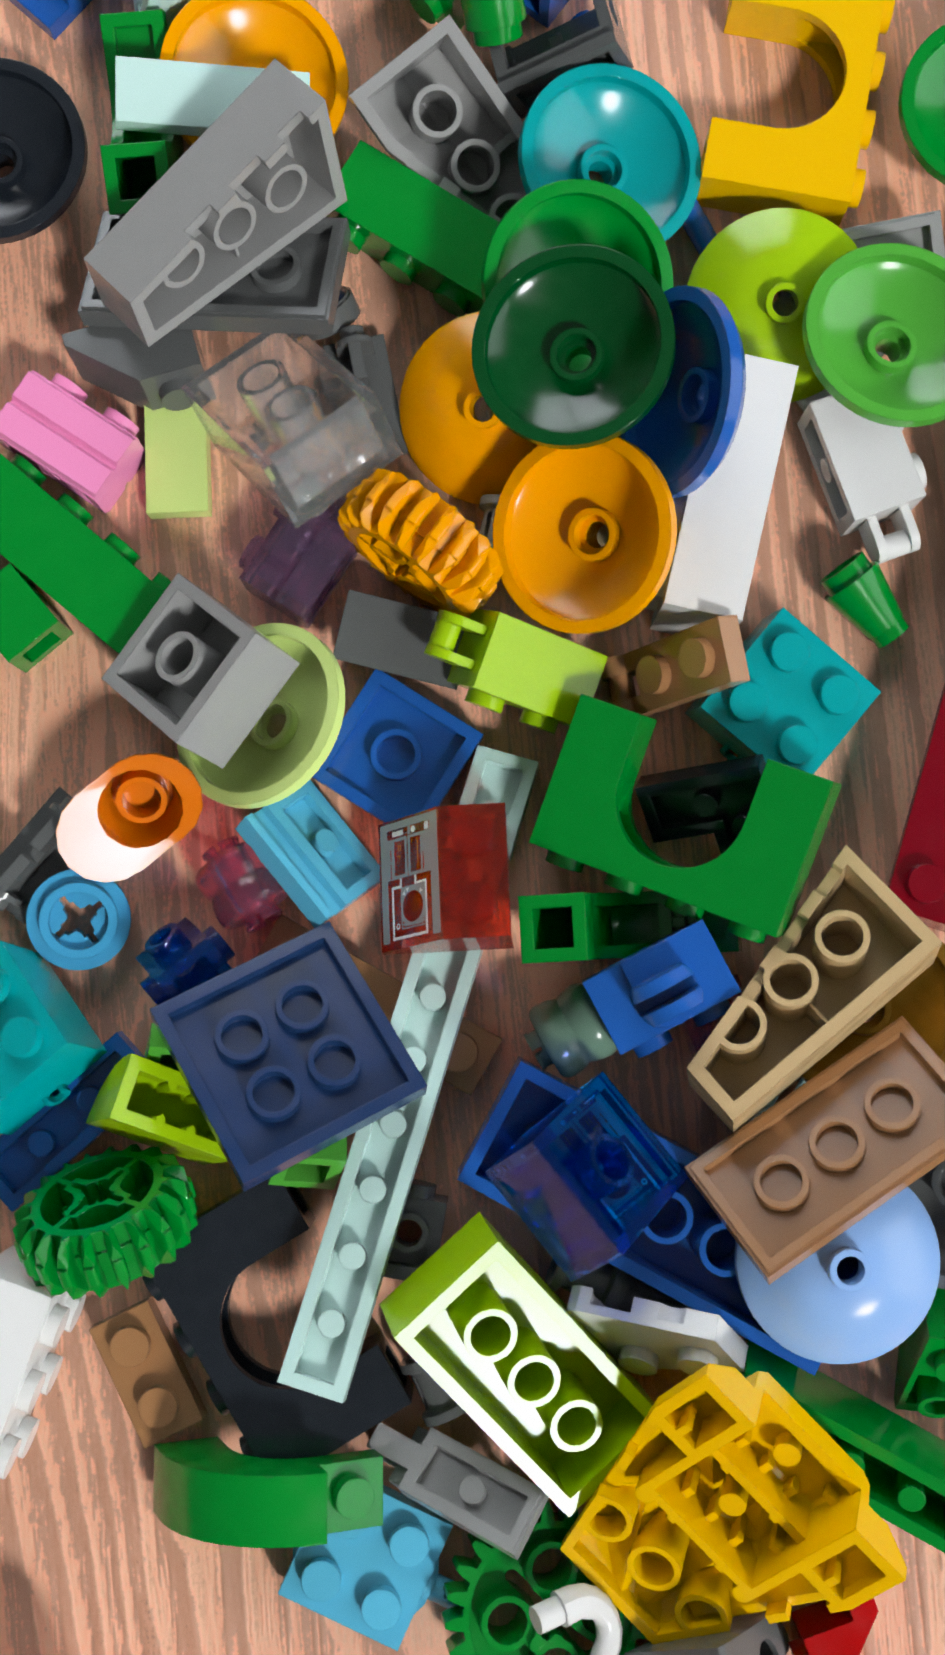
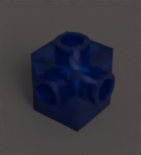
[135,917,235,1005]

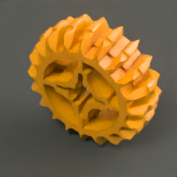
[337,468,504,618]

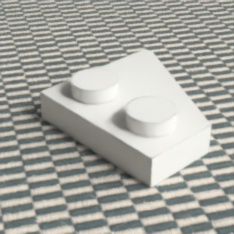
[567,1285,748,1376]

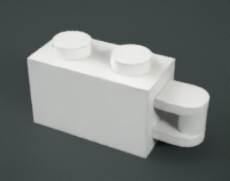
[797,395,927,564]

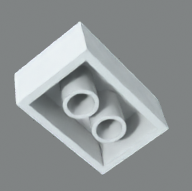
[0,1245,86,1480]

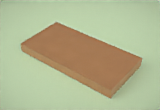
[685,1016,945,1285]

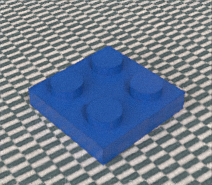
[312,669,484,843]

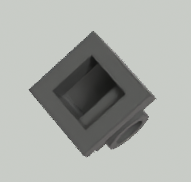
[384,1179,448,1280]

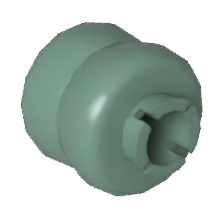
[524,983,617,1078]

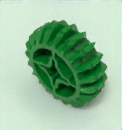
[12,1144,198,1300]

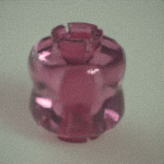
[195,836,288,933]

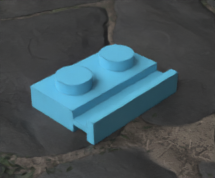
[235,780,382,928]

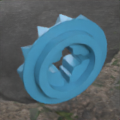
[26,869,131,970]

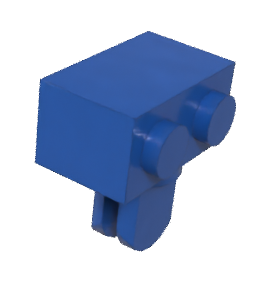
[582,919,742,1058]

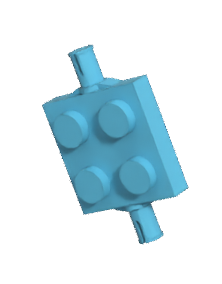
[278,1485,458,1651]

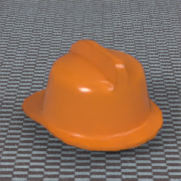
[56,753,203,883]

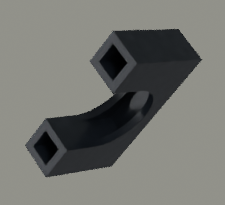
[142,1179,414,1459]

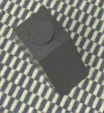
[61,326,214,411]

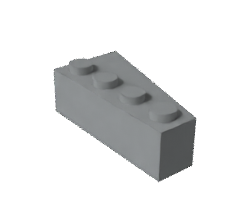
[83,59,348,347]

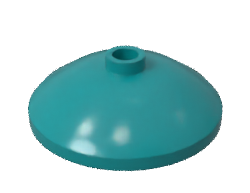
[518,63,701,241]

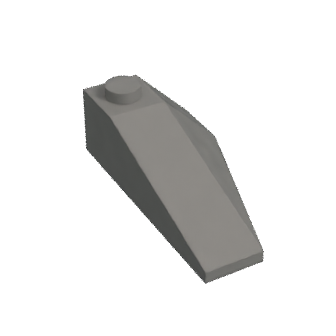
[348,14,526,222]

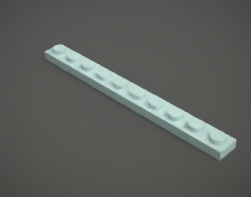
[277,745,539,1403]

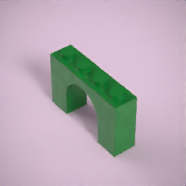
[529,694,842,944]

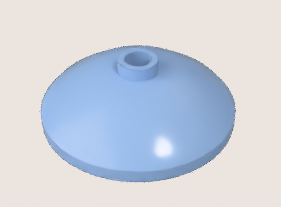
[735,1187,940,1364]

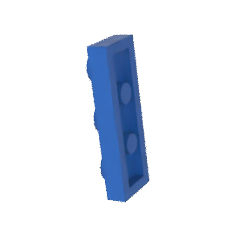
[0,1031,144,1212]

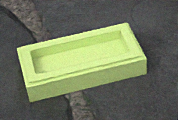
[144,395,212,519]

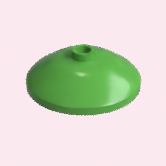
[802,243,945,427]

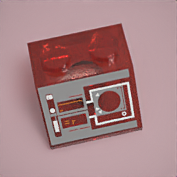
[378,802,514,955]

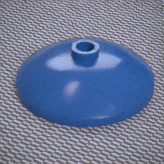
[618,285,746,498]

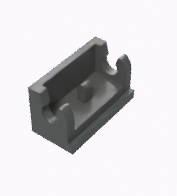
[489,0,634,119]
[333,589,464,690]

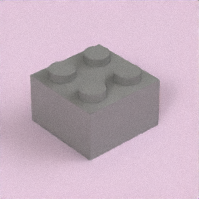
[101,573,300,769]

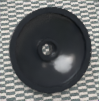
[0,58,88,244]

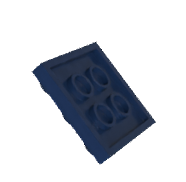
[150,921,427,1192]

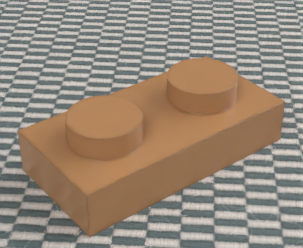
[89,1296,207,1449]

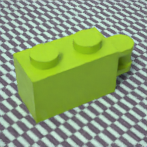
[424,609,608,734]

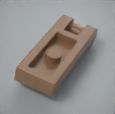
[601,615,751,717]

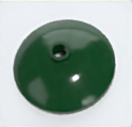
[471,244,676,449]

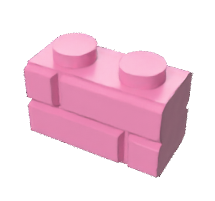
[0,370,145,514]

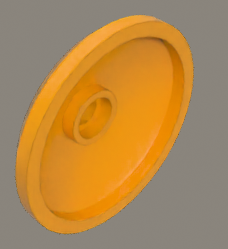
[160,0,349,146]
[399,311,538,504]
[493,437,677,634]

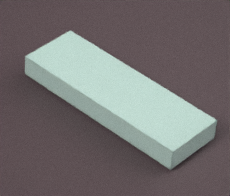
[115,55,310,136]

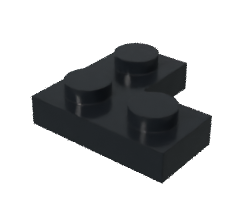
[635,754,766,854]

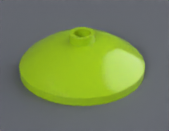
[687,208,857,402]

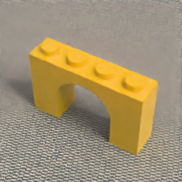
[697,0,895,227]

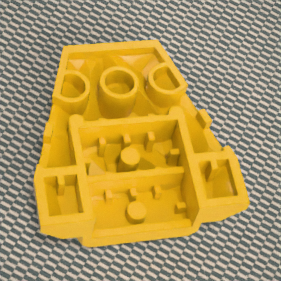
[560,1363,907,1644]

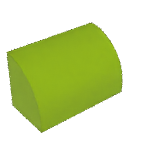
[86,1053,228,1165]

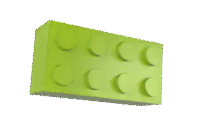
[379,1212,654,1517]

